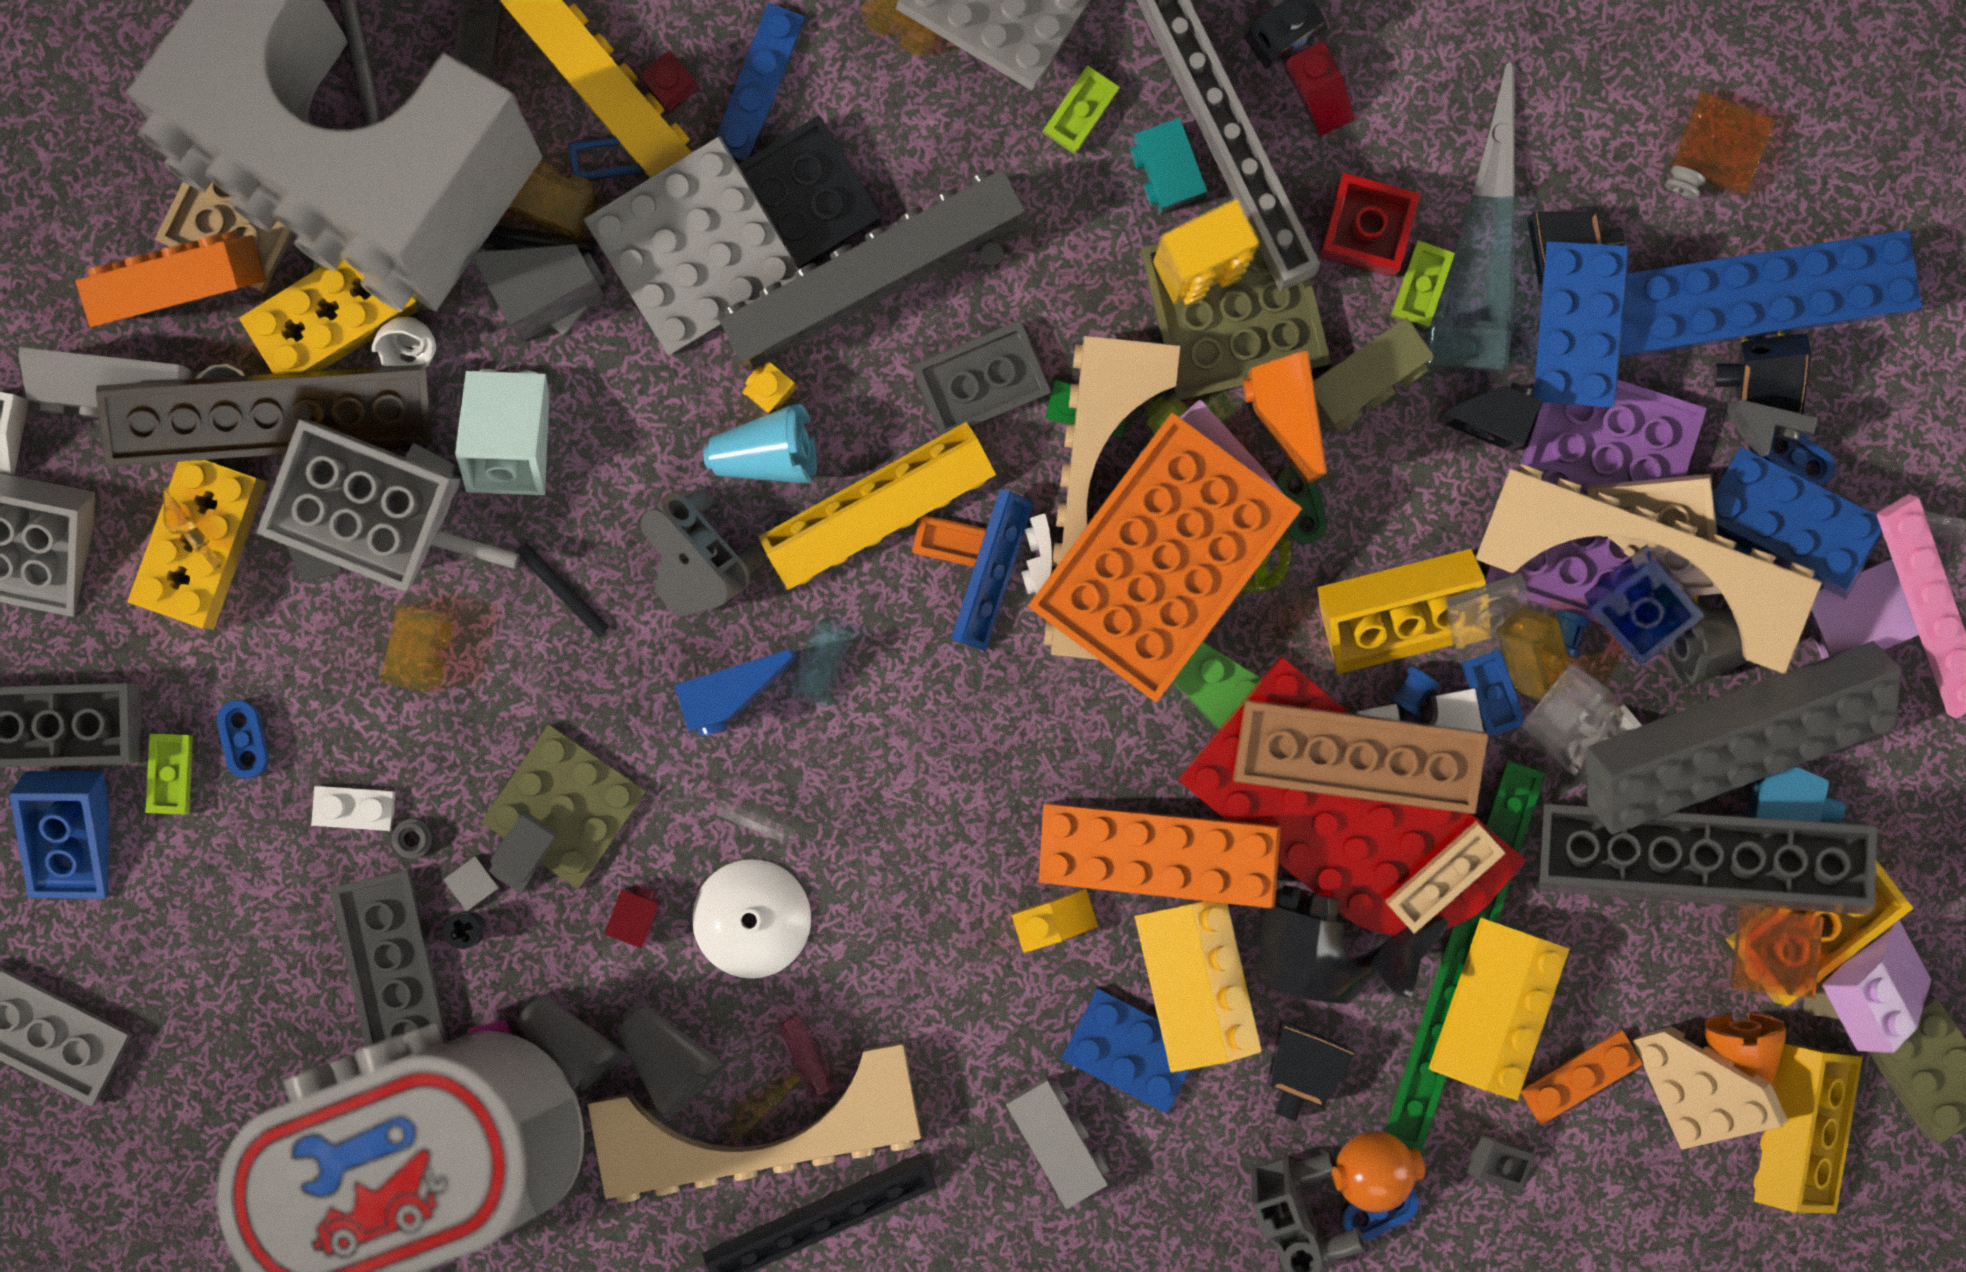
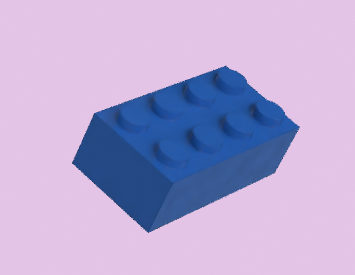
[1713,447,1883,599]

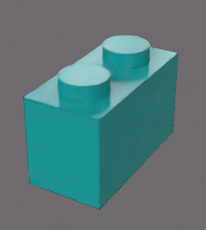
[1129,117,1207,214]

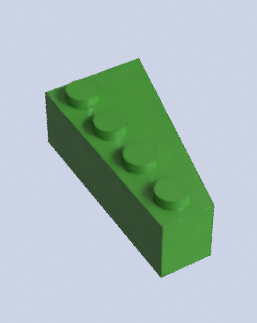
[1172,642,1261,729]

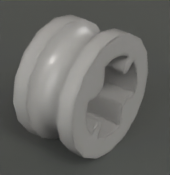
[1665,166,1706,199]

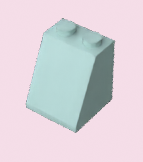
[455,369,549,495]

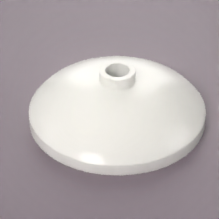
[692,859,811,978]

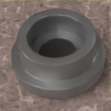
[392,819,433,859]

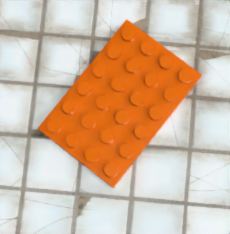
[1027,412,1302,703]

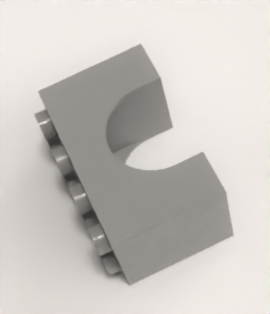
[126,0,543,312]

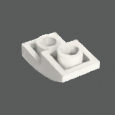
[1021,514,1052,594]

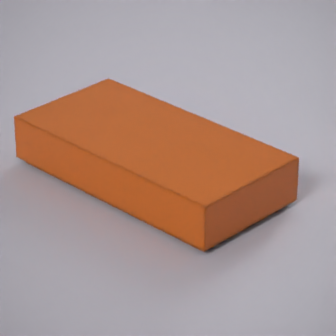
[912,515,987,567]

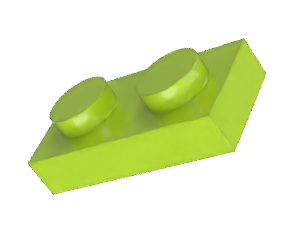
[1043,65,1120,155]
[1390,240,1455,329]
[145,733,193,815]

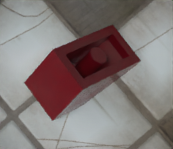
[1284,41,1355,137]

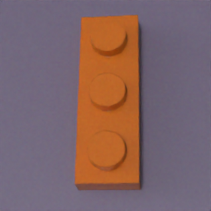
[1521,1029,1643,1125]

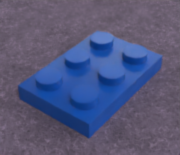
[1061,987,1190,1114]

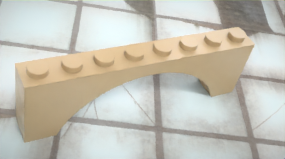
[1044,336,1180,660]
[1476,464,1822,674]
[588,1041,921,1203]

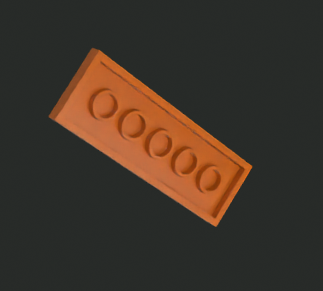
[1038,803,1281,908]

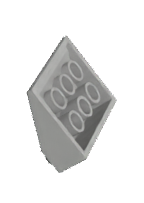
[256,420,460,592]
[0,473,95,617]

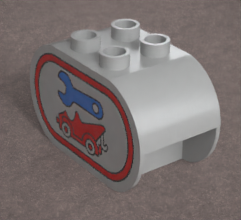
[217,1022,584,1272]

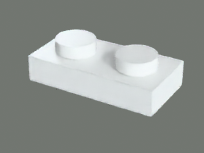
[311,786,396,831]

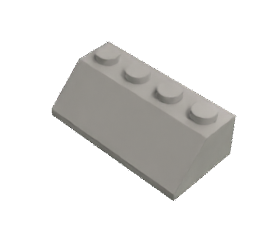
[18,347,199,418]

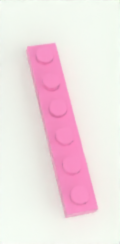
[1876,494,1966,719]

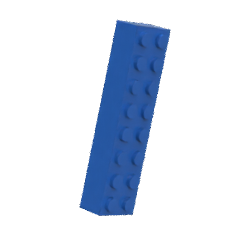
[1620,230,1922,359]

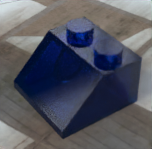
[1584,544,1705,666]

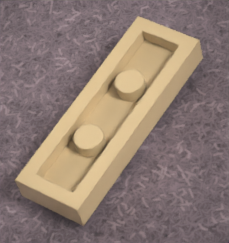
[1385,821,1505,934]

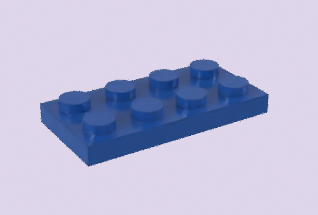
[1533,242,1630,408]

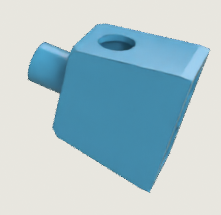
[1747,766,1846,824]

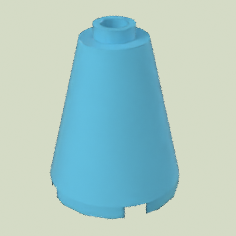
[703,404,817,484]

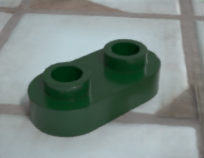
[1275,466,1327,544]

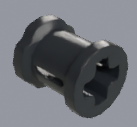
[444,911,485,949]

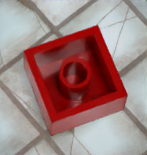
[1317,173,1420,277]

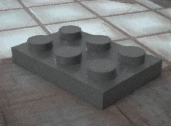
[911,320,1051,436]

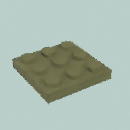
[481,724,647,890]

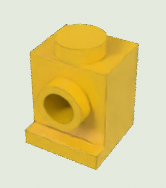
[742,362,797,414]

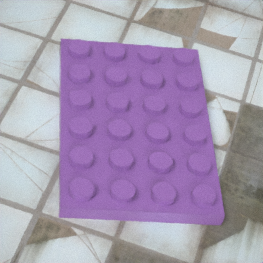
[1484,380,1707,635]

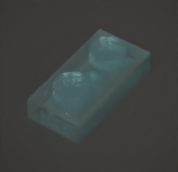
[789,619,855,707]

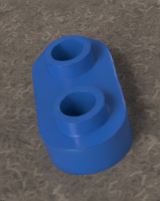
[1762,430,1835,487]
[217,700,269,779]
[1341,1189,1418,1241]

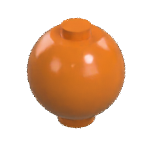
[1332,1131,1425,1212]

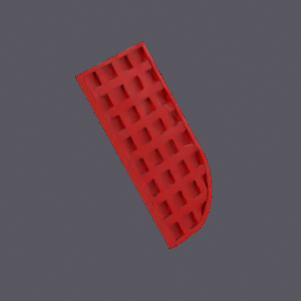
[1177,656,1526,935]

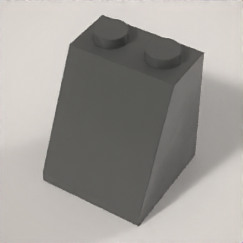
[472,245,606,343]

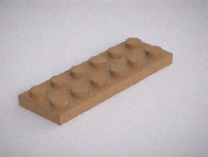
[1233,699,1488,814]

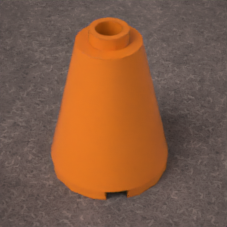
[1704,1013,1787,1088]

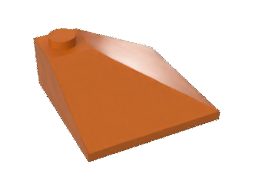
[1242,351,1326,484]

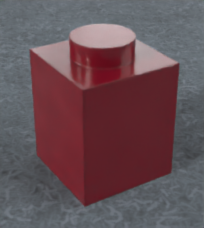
[639,50,699,114]
[604,884,663,949]

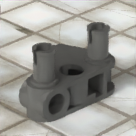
[641,487,765,618]
[1251,1151,1365,1272]

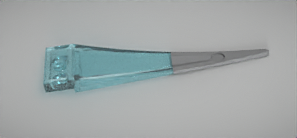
[1426,61,1515,371]

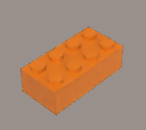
[75,230,266,327]

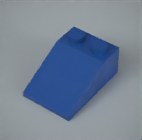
[674,649,797,737]
[9,771,109,899]

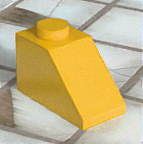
[1011,889,1098,953]

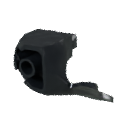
[1259,885,1448,1004]

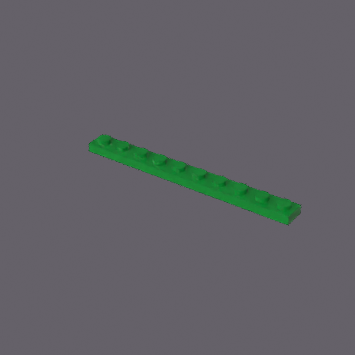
[1384,761,1546,1152]

